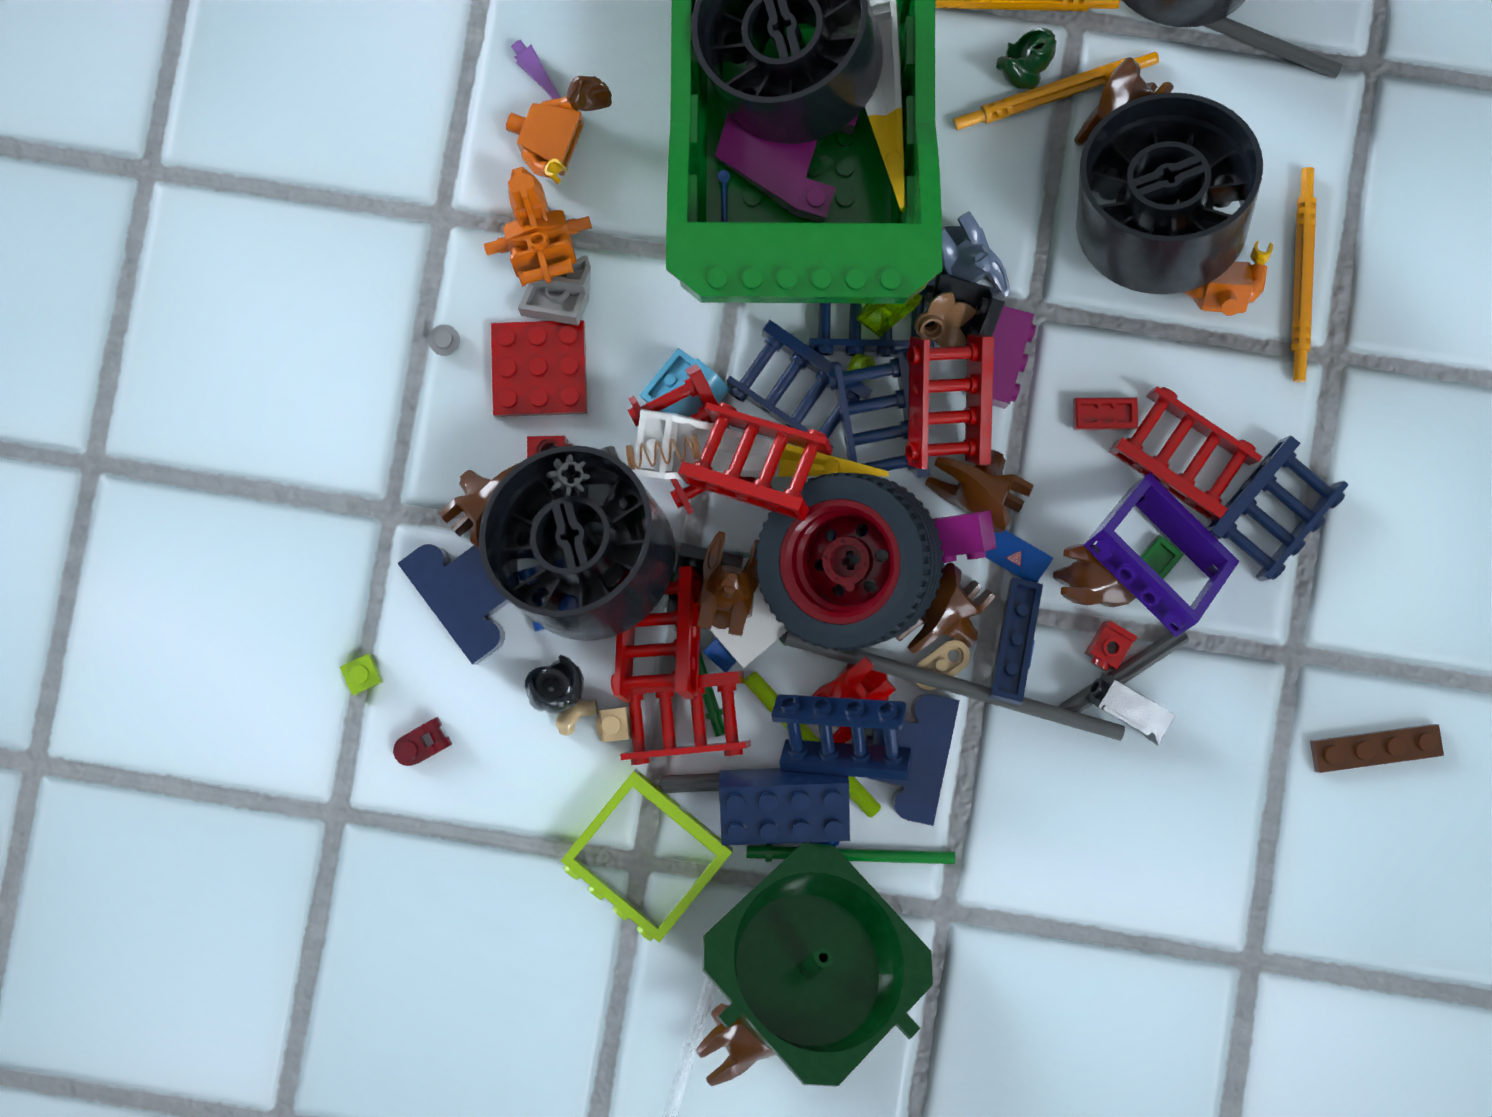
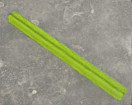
[744,671,881,818]

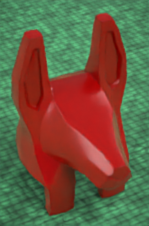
[811,656,896,743]

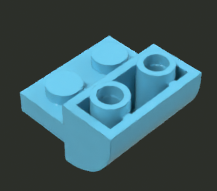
[639,348,730,417]

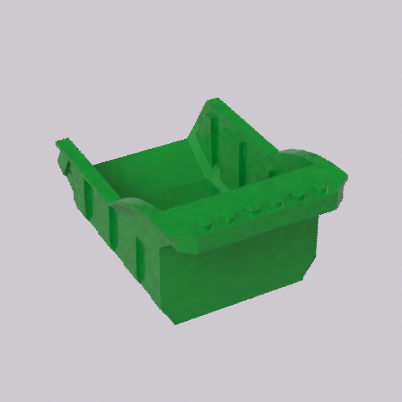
[666,0,942,304]

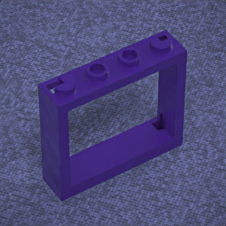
[1084,472,1240,637]

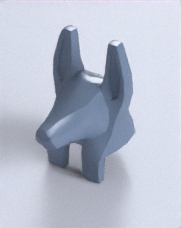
[942,211,1010,297]

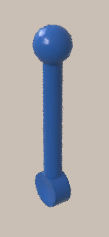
[718,170,730,222]

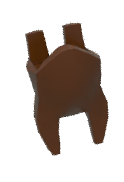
[1074,57,1174,146]
[925,450,1034,533]
[439,462,521,550]
[695,531,759,636]
[1053,544,1136,607]
[895,562,995,654]
[696,1003,776,1086]

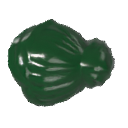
[996,27,1057,89]

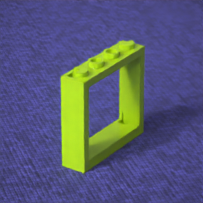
[560,769,733,943]

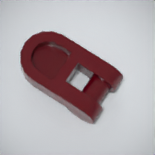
[393,717,453,766]

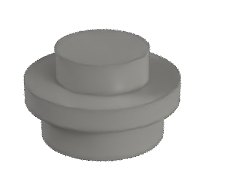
[428,324,460,356]

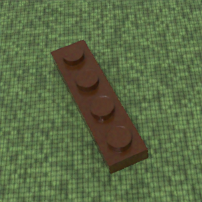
[1310,724,1444,773]

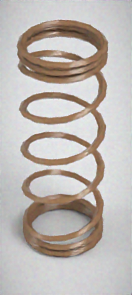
[626,434,701,470]

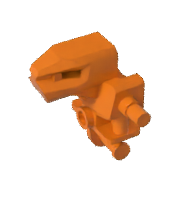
[484,166,592,287]

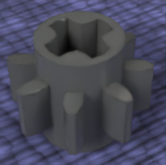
[546,455,590,497]

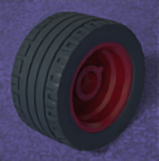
[755,472,944,651]

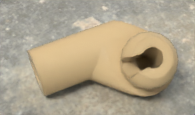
[556,699,598,736]

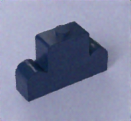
[397,544,510,665]
[865,694,960,826]

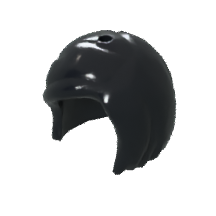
[524,655,584,714]

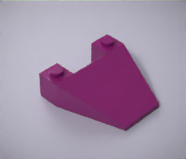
[715,95,859,223]

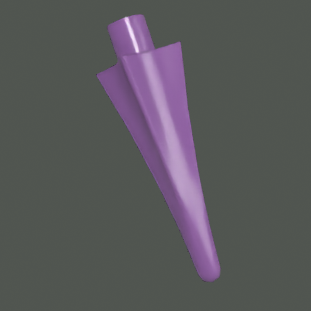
[511,40,561,99]

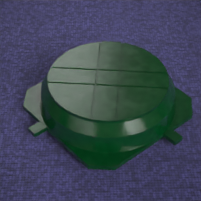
[702,843,933,1087]

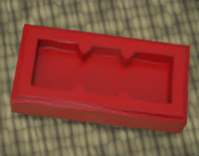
[1073,397,1138,430]

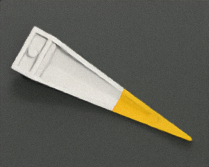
[837,0,906,213]
[633,409,890,479]

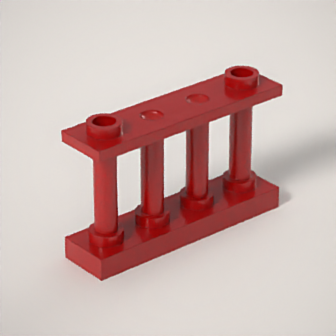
[905,334,994,469]
[627,364,755,515]
[1108,386,1262,521]
[678,402,833,522]
[611,566,702,703]
[620,670,751,765]

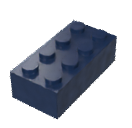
[719,768,850,845]

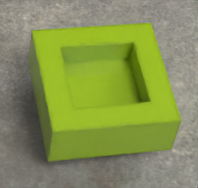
[340,654,384,695]

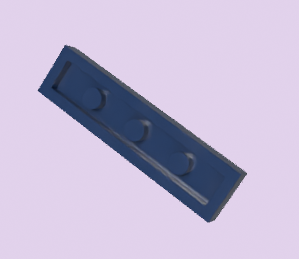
[988,577,1043,706]

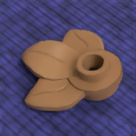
[914,292,976,347]

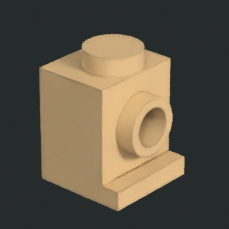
[596,706,632,742]

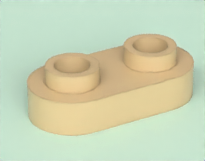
[914,640,970,690]

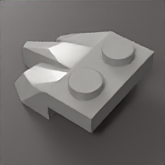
[518,247,591,325]

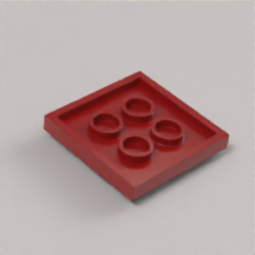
[491,320,587,417]

